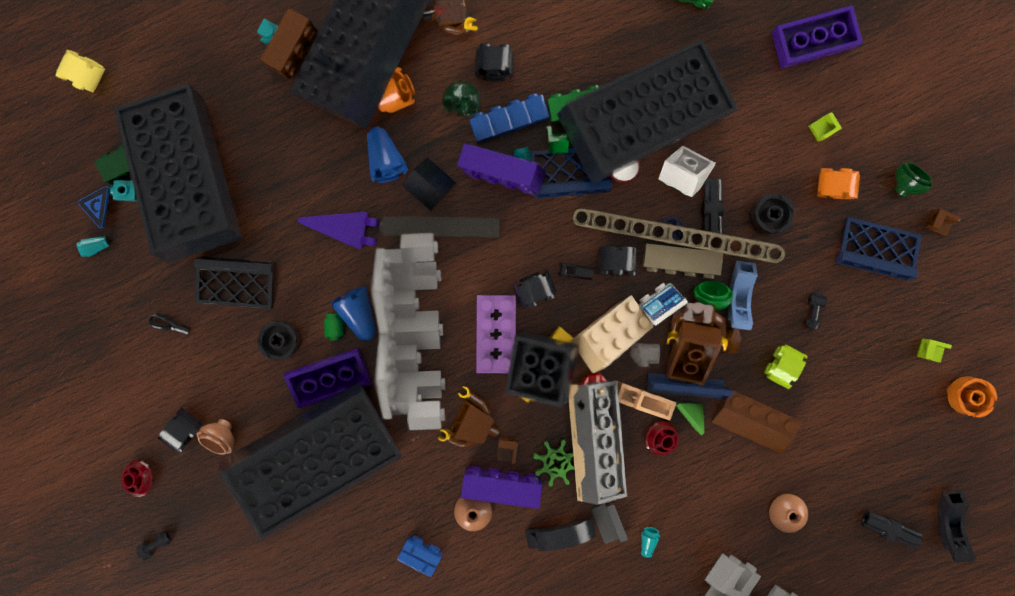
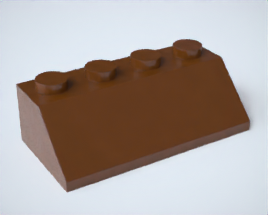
[711,387,802,454]

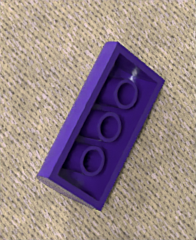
[283,348,371,409]

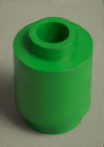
[324,313,344,341]

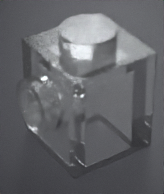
[631,343,660,367]

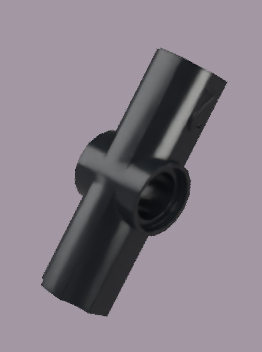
[701,179,724,234]
[861,510,922,549]

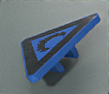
[78,186,110,228]

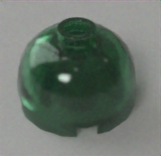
[441,80,480,117]

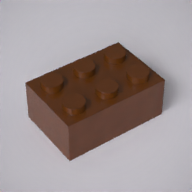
[260,8,317,80]
[667,321,722,385]

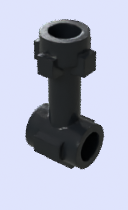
[805,293,827,330]
[136,531,172,561]

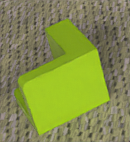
[808,112,842,142]
[917,339,952,362]

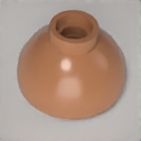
[197,419,234,455]
[769,494,808,533]
[454,497,492,531]

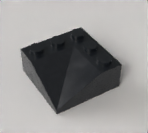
[505,331,579,408]

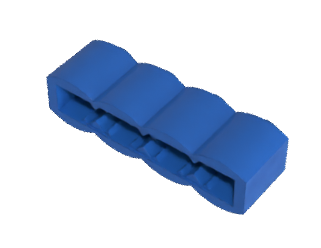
[469,93,550,144]

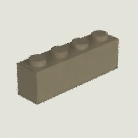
[641,244,723,279]

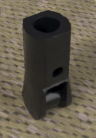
[558,263,594,280]

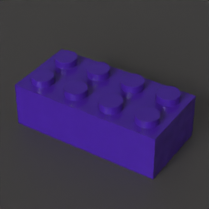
[771,5,863,69]
[457,143,546,195]
[461,465,542,509]

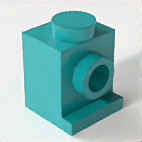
[257,19,278,45]
[110,180,137,202]

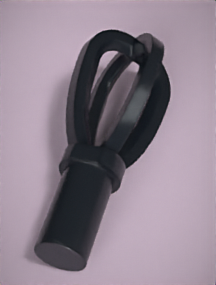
[148,313,191,335]

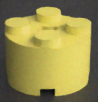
[55,50,105,92]

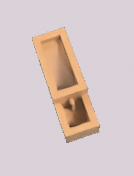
[617,381,676,421]

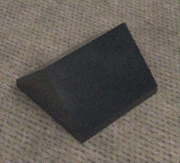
[403,158,456,211]

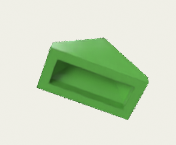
[676,401,704,435]

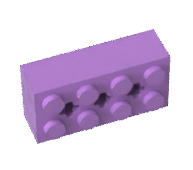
[476,295,516,373]

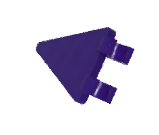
[298,212,380,249]

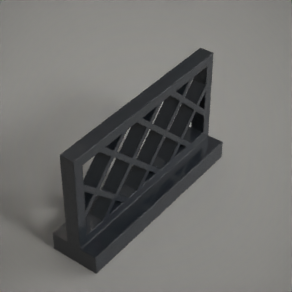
[194,256,276,309]

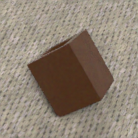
[925,209,961,236]
[719,323,742,353]
[497,437,518,465]

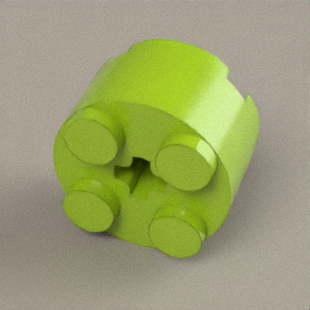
[764,344,807,389]

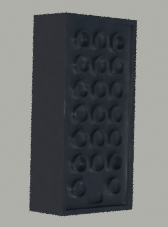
[289,0,430,129]
[557,39,738,184]
[114,83,242,264]
[219,382,402,539]

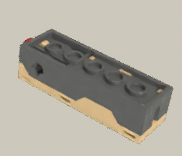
[569,372,627,505]

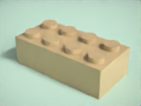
[570,295,654,373]

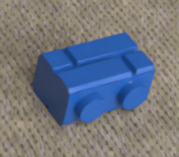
[397,535,442,577]

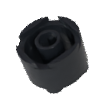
[475,43,514,82]
[749,194,794,234]
[598,246,637,276]
[512,269,557,309]
[257,321,301,360]
[157,407,203,453]

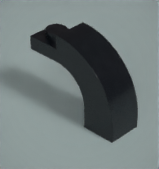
[938,490,976,563]
[525,518,596,551]

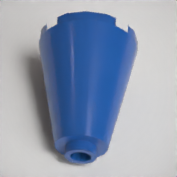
[367,127,408,183]
[331,286,377,342]

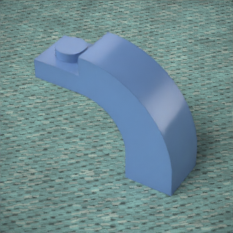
[728,261,758,330]

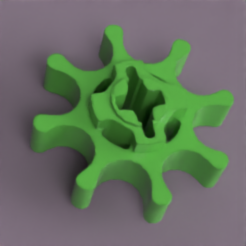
[534,439,575,486]

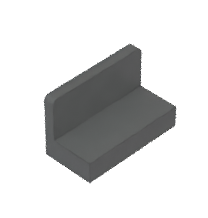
[591,501,628,544]

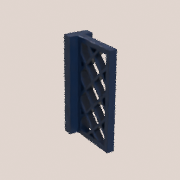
[531,148,612,199]
[835,217,922,281]
[646,372,733,399]

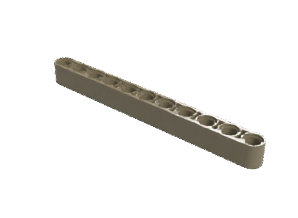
[573,208,785,263]

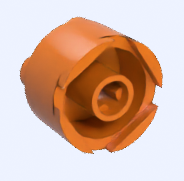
[378,67,415,113]
[817,168,860,199]
[947,376,997,417]

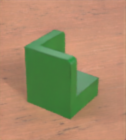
[547,126,569,154]

